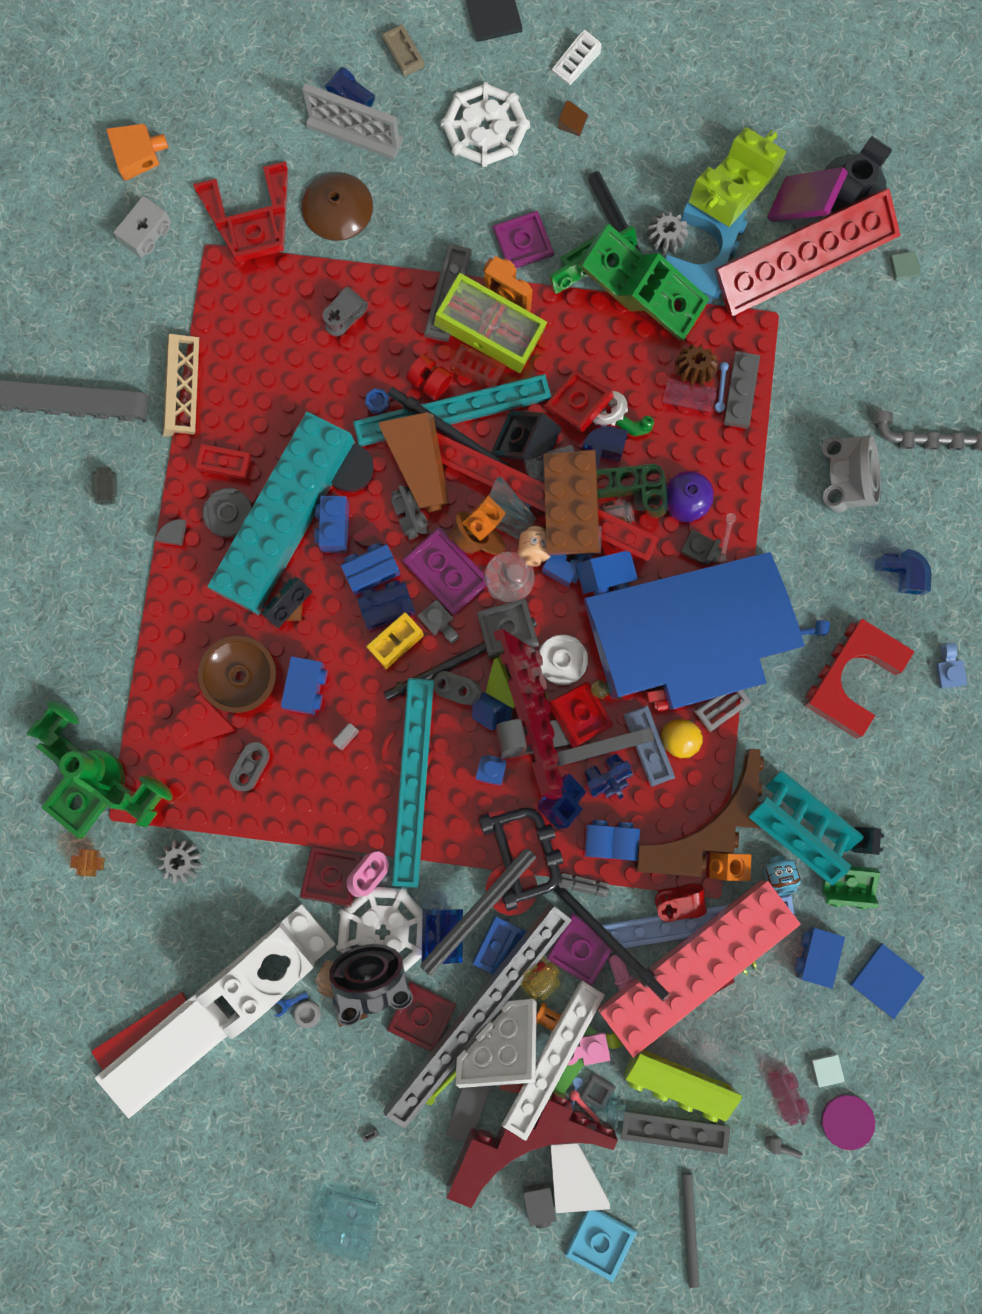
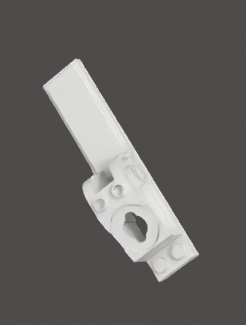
[95,903,336,1118]

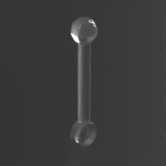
[717,513,736,563]

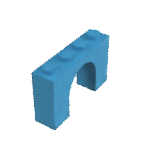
[666,190,748,304]

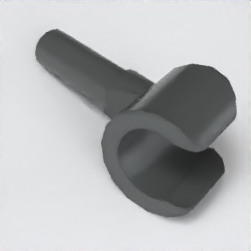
[765,1136,802,1159]

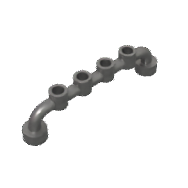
[873,411,982,451]

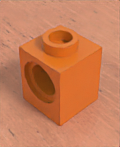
[463,495,506,541]
[709,852,751,881]

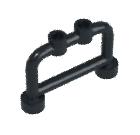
[478,807,563,911]

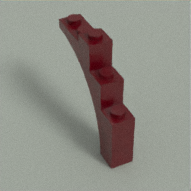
[446,1091,618,1208]

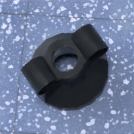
[825,136,893,212]
[329,944,413,1026]

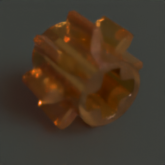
[70,849,105,877]

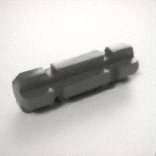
[558,872,609,897]

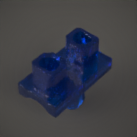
[585,754,633,800]

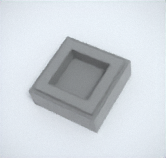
[333,723,359,750]

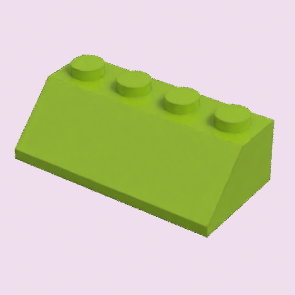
[623,1049,742,1122]

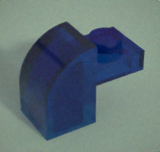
[582,426,628,469]
[875,549,932,595]
[538,774,586,829]

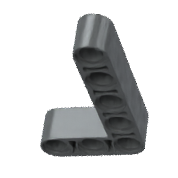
[496,719,571,759]

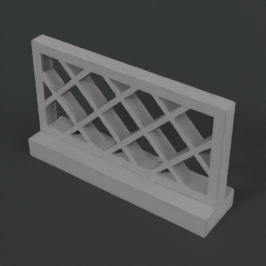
[302,83,403,160]

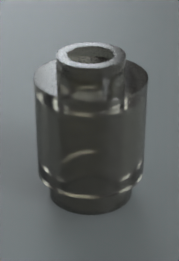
[91,467,118,505]

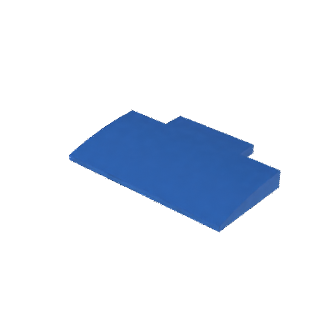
[584,552,805,710]

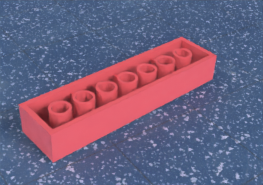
[597,880,801,1057]

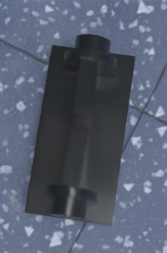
[261,576,313,629]

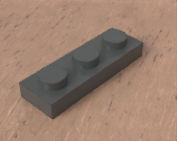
[723,351,760,429]

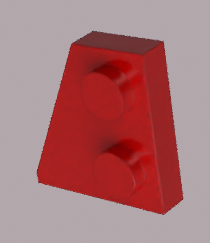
[162,694,235,749]

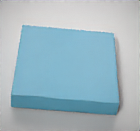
[565,1210,637,1282]

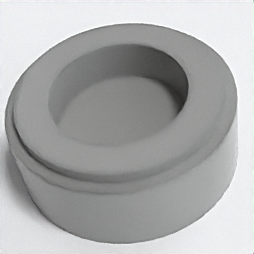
[294,1000,321,1028]

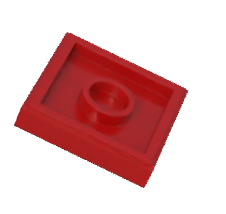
[544,370,614,433]
[549,681,614,748]

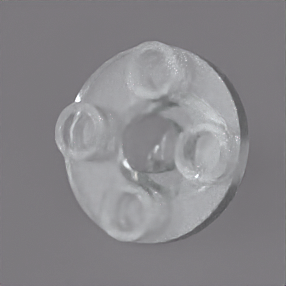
[484,552,535,603]

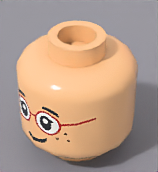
[518,526,550,566]

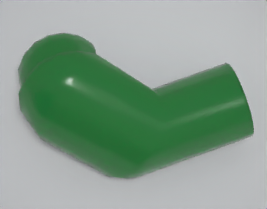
[615,415,654,436]

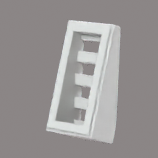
[552,30,601,86]

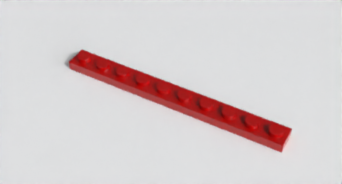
[437,432,660,561]

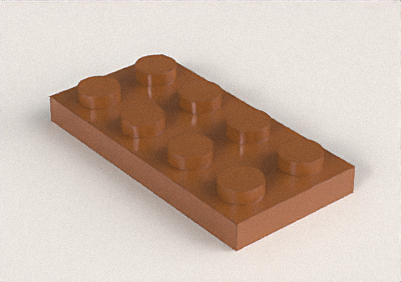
[544,450,600,556]

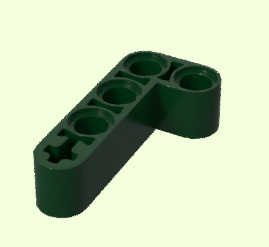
[597,464,668,518]

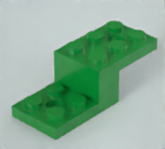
[578,223,709,340]

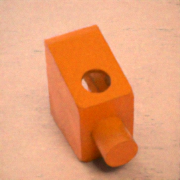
[106,124,169,181]

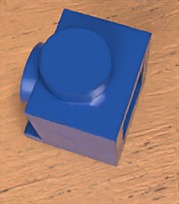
[476,755,507,786]

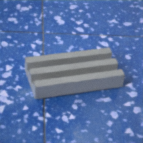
[694,690,751,732]

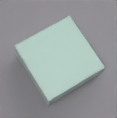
[811,1054,845,1088]

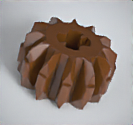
[675,344,718,387]

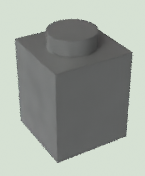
[523,1182,556,1229]

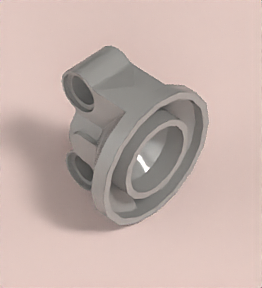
[822,435,881,513]

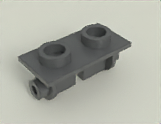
[391,485,429,540]

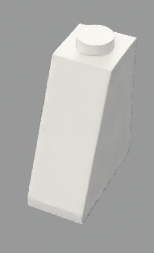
[550,1142,610,1213]

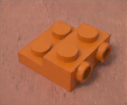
[483,256,533,312]

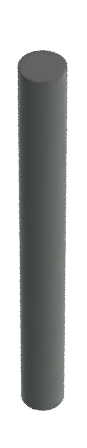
[682,1173,699,1288]

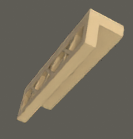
[163,334,199,437]

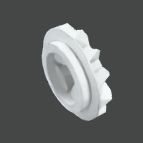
[593,391,628,428]

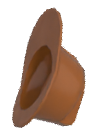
[448,511,506,555]

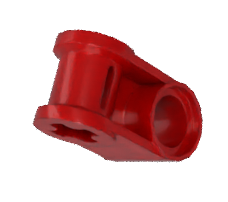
[655,883,707,922]

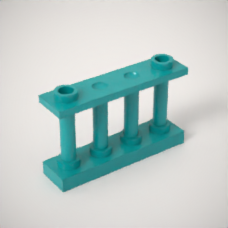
[749,770,864,885]

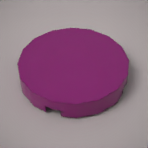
[821,1094,876,1150]

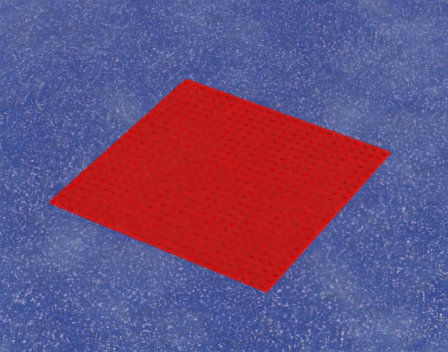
[109,244,779,898]

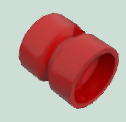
[406,354,453,401]

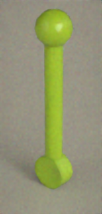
[426,1069,456,1105]

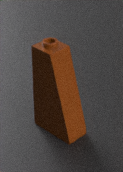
[379,412,449,512]

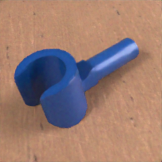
[800,620,830,636]
[273,992,309,1017]

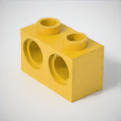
[366,612,424,669]

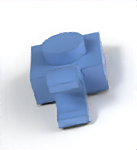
[936,643,967,688]

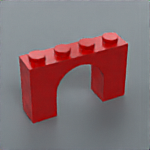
[804,618,915,739]

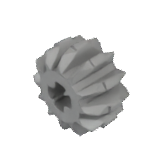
[646,210,688,255]
[158,840,202,884]

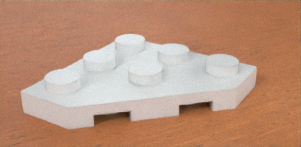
[456,999,537,1088]

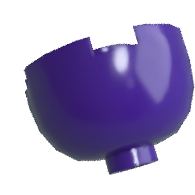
[666,471,714,522]

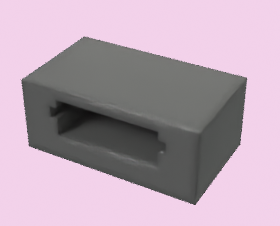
[362,1128,379,1143]

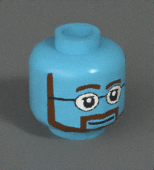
[763,855,801,896]

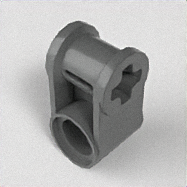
[323,287,368,336]

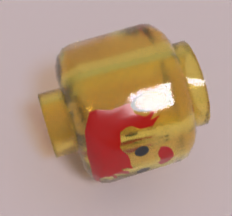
[521,960,561,1000]

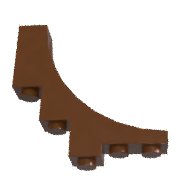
[635,749,764,877]

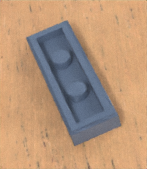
[623,706,675,787]

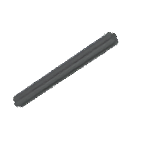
[420,849,536,975]

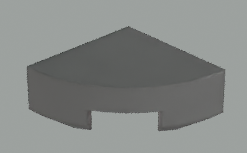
[155,520,187,546]

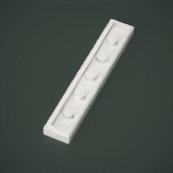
[501,981,605,1141]

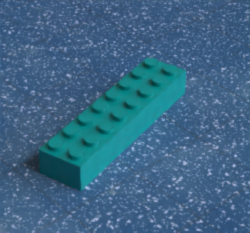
[207,412,355,616]

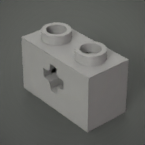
[113,196,171,259]

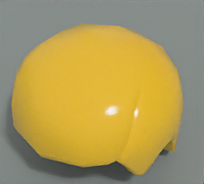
[660,719,703,758]

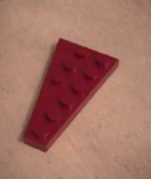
[493,629,563,800]

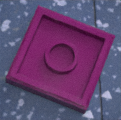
[492,210,554,268]
[546,912,618,986]

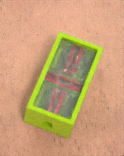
[434,273,547,373]

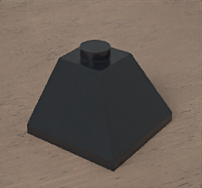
[491,410,562,460]

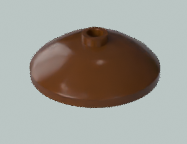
[301,172,373,241]
[198,636,276,713]

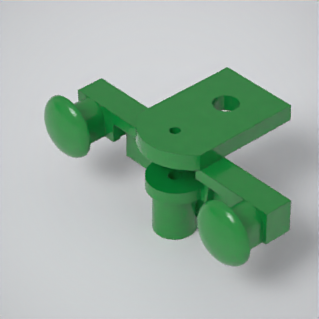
[26,700,173,839]

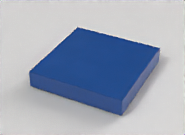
[850,943,925,1019]

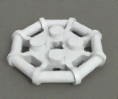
[441,82,530,167]
[336,887,430,972]

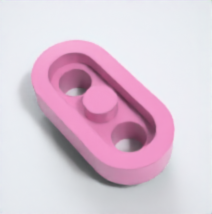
[347,852,389,897]

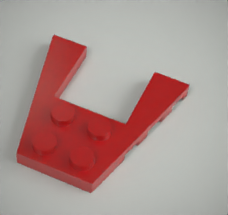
[193,161,288,263]

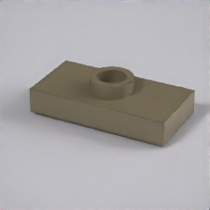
[381,24,425,77]

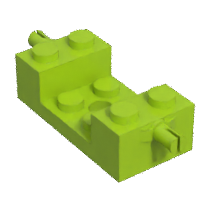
[689,127,787,227]

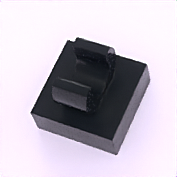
[853,827,884,855]

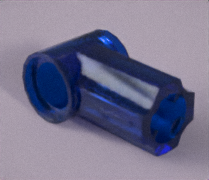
[325,67,375,107]

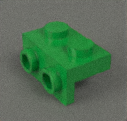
[822,866,880,910]

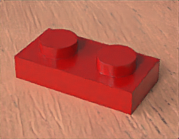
[195,444,251,480]

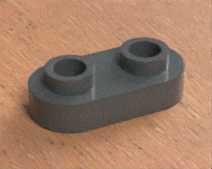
[433,671,481,705]
[229,742,270,792]

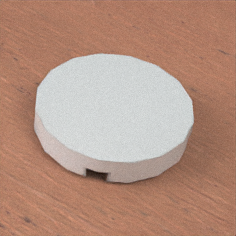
[539,635,588,686]

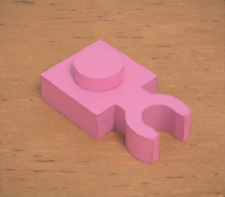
[567,1032,610,1066]

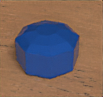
[365,388,390,414]

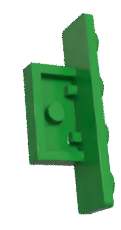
[549,225,637,294]

